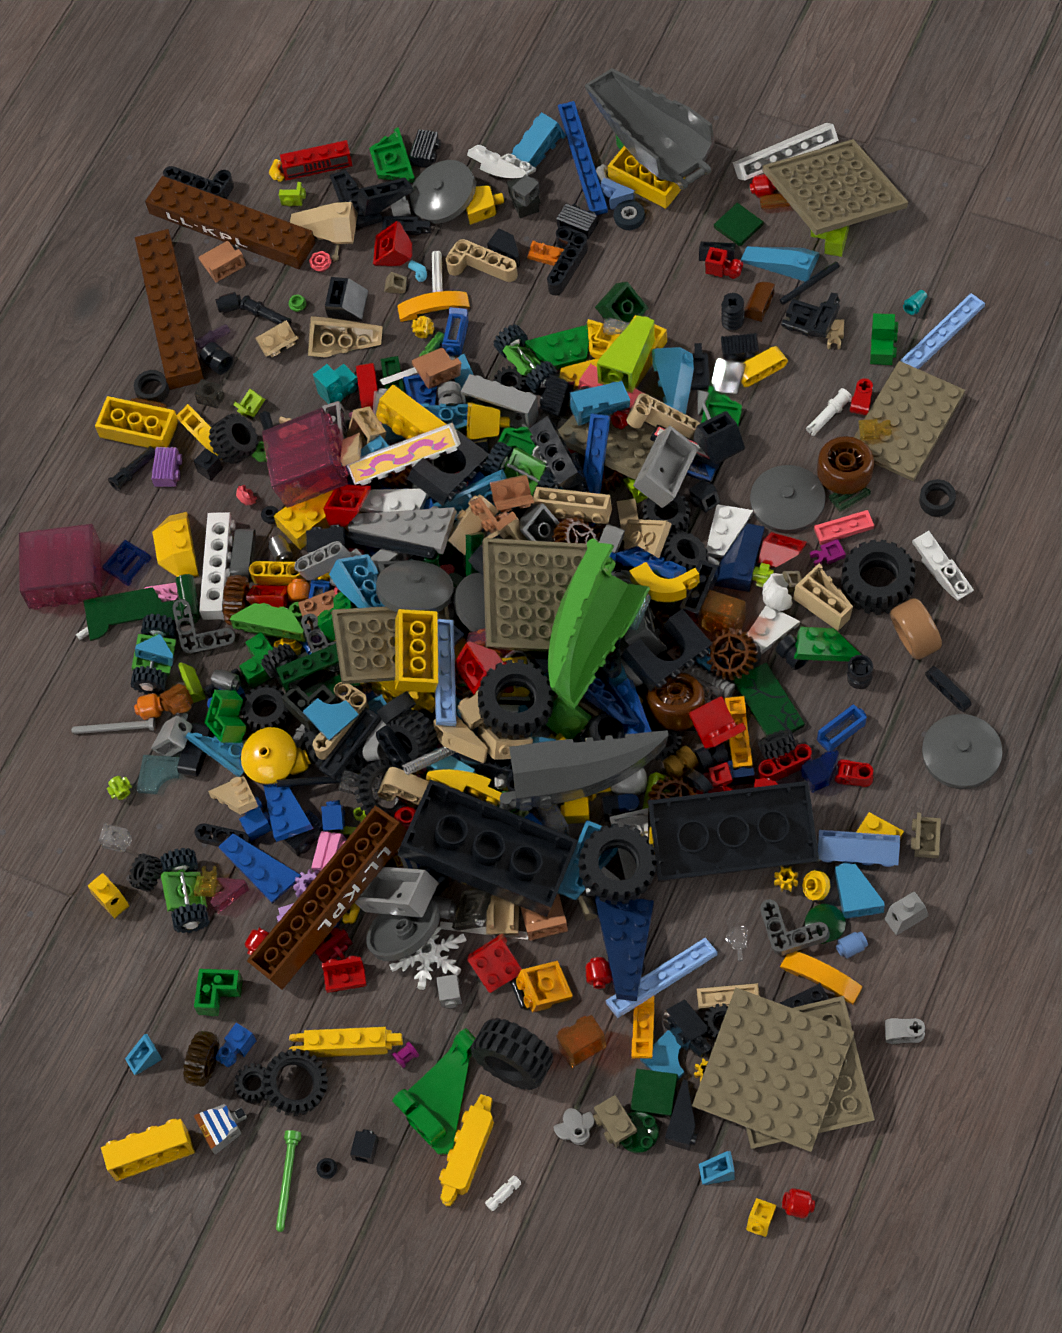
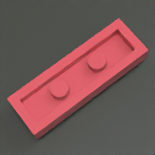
[814,510,874,545]

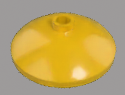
[241,727,298,785]

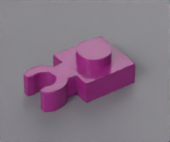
[810,539,846,567]

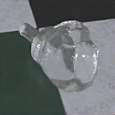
[726,926,748,961]

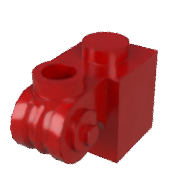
[705,247,744,279]

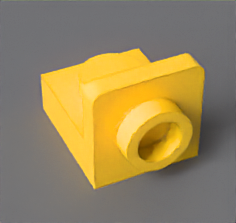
[746,1198,777,1237]

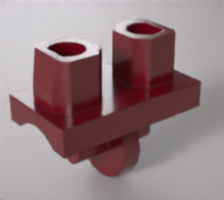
[315,927,353,963]

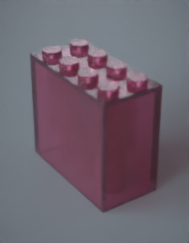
[262,408,349,508]
[19,524,102,609]

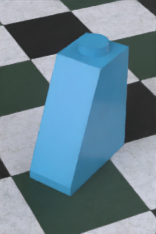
[835,863,885,919]

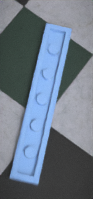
[900,293,985,369]
[435,619,457,726]
[606,938,717,1018]

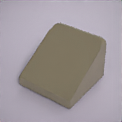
[384,272,407,293]
[782,571,802,593]
[579,896,598,921]

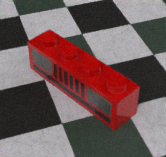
[280,140,353,181]

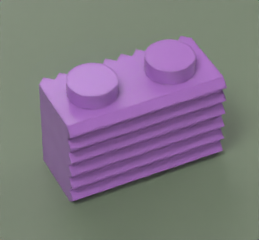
[151,447,182,487]

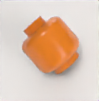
[287,579,311,603]
[134,693,164,720]

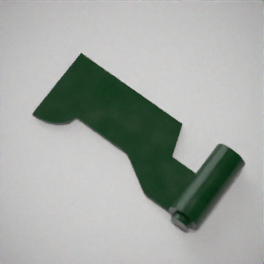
[83,574,201,641]

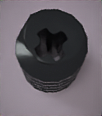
[721,293,744,331]

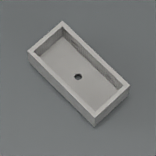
[461,374,539,429]
[633,426,698,508]
[355,867,438,917]

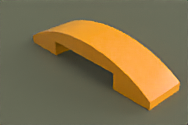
[397,291,470,322]
[725,696,753,769]
[780,951,862,1005]
[631,995,655,1059]

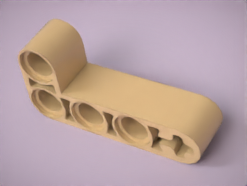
[446,239,518,282]
[627,393,700,440]
[313,682,369,760]
[378,767,429,805]

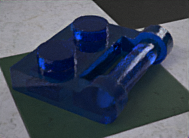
[102,540,152,586]

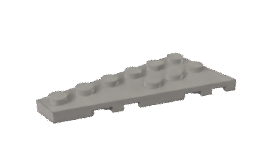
[348,507,457,554]

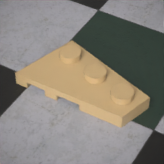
[624,519,671,558]
[208,775,258,815]

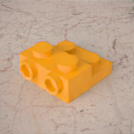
[516,961,573,1013]

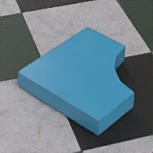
[303,698,359,741]
[640,1030,684,1081]

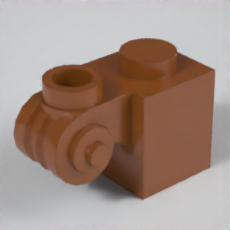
[160,684,194,714]

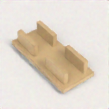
[486,893,519,935]

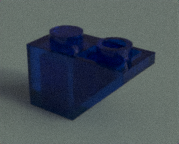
[801,750,839,793]

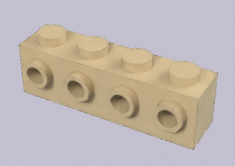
[533,487,612,524]

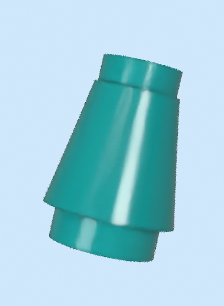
[903,290,927,315]

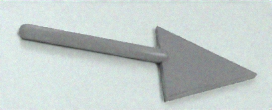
[697,390,711,420]

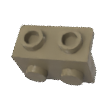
[911,813,941,858]
[593,1095,637,1148]

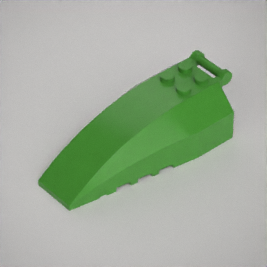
[548,539,650,709]

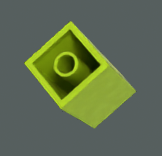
[597,315,655,393]

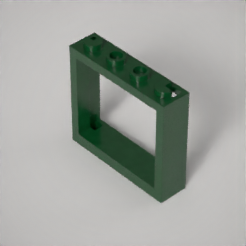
[276,644,363,697]

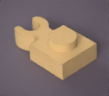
[826,319,844,349]

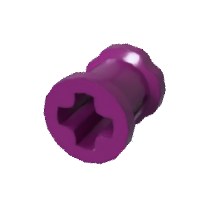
[392,1042,419,1069]

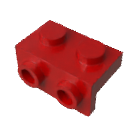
[322,956,367,993]

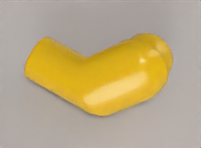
[269,159,284,182]
[343,903,360,925]

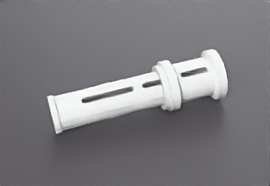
[806,388,852,436]

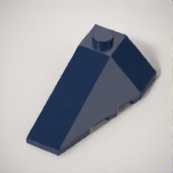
[714,523,765,592]
[583,671,640,725]

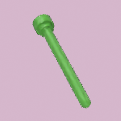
[276,1130,301,1232]

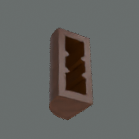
[744,282,775,322]

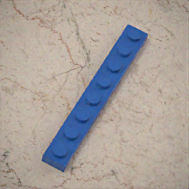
[558,101,608,215]

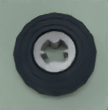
[613,200,645,230]

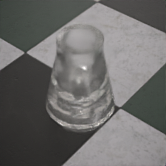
[603,317,630,335]

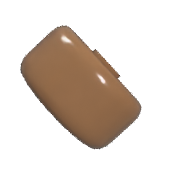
[890,598,942,660]

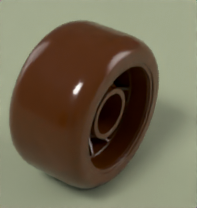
[817,436,874,494]
[646,673,705,731]

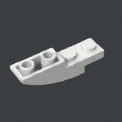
[467,145,536,178]
[912,531,974,601]

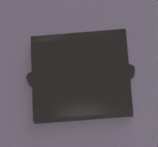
[711,359,746,395]

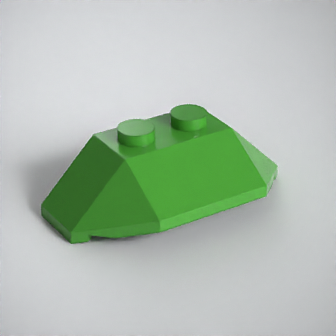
[230,603,306,642]

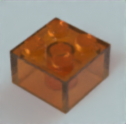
[701,590,746,633]
[556,1014,606,1069]

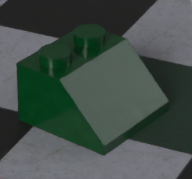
[595,282,648,331]

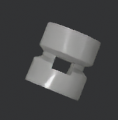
[438,381,462,406]

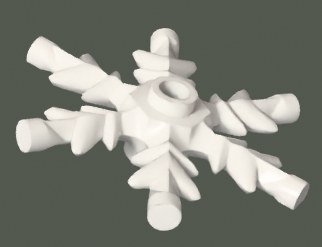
[390,927,466,990]

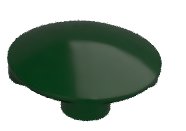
[805,904,846,944]
[620,1111,659,1153]

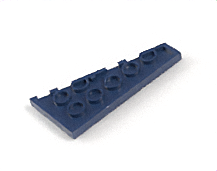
[594,895,654,1001]

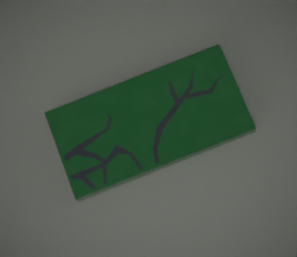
[732,663,805,737]

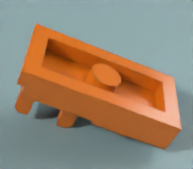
[527,241,564,266]

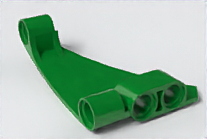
[392,1028,476,1155]

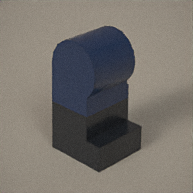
[602,794,640,822]

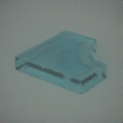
[137,755,180,794]

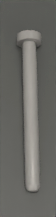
[72,717,156,734]

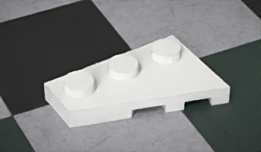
[706,504,753,559]
[738,605,800,655]

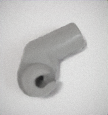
[596,164,615,183]

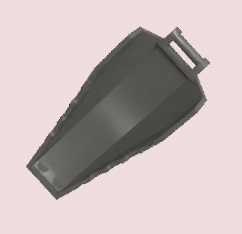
[585,68,715,190]
[500,730,668,812]

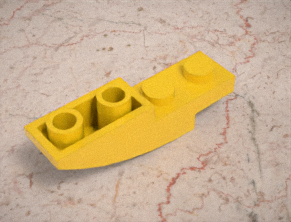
[176,404,222,460]
[426,769,502,806]

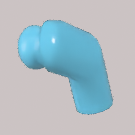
[408,260,427,282]

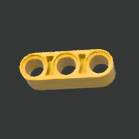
[734,346,788,387]
[249,561,305,585]

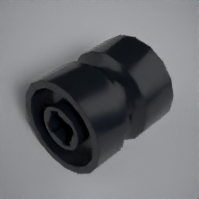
[200,342,234,375]
[775,634,809,670]
[847,655,873,689]
[694,743,729,774]

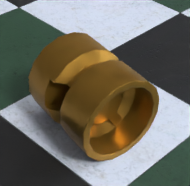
[663,746,700,781]

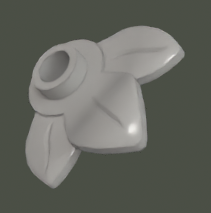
[553,1108,595,1145]

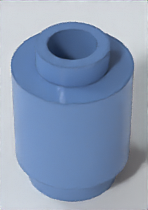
[836,931,868,958]

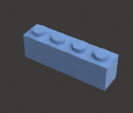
[818,830,900,867]

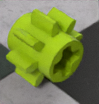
[752,563,774,587]
[107,776,132,800]

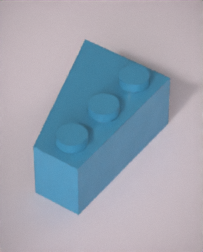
[512,112,566,167]
[570,381,630,426]

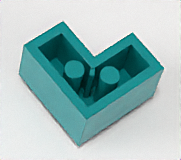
[313,364,358,404]

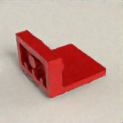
[689,696,747,748]
[467,933,522,993]

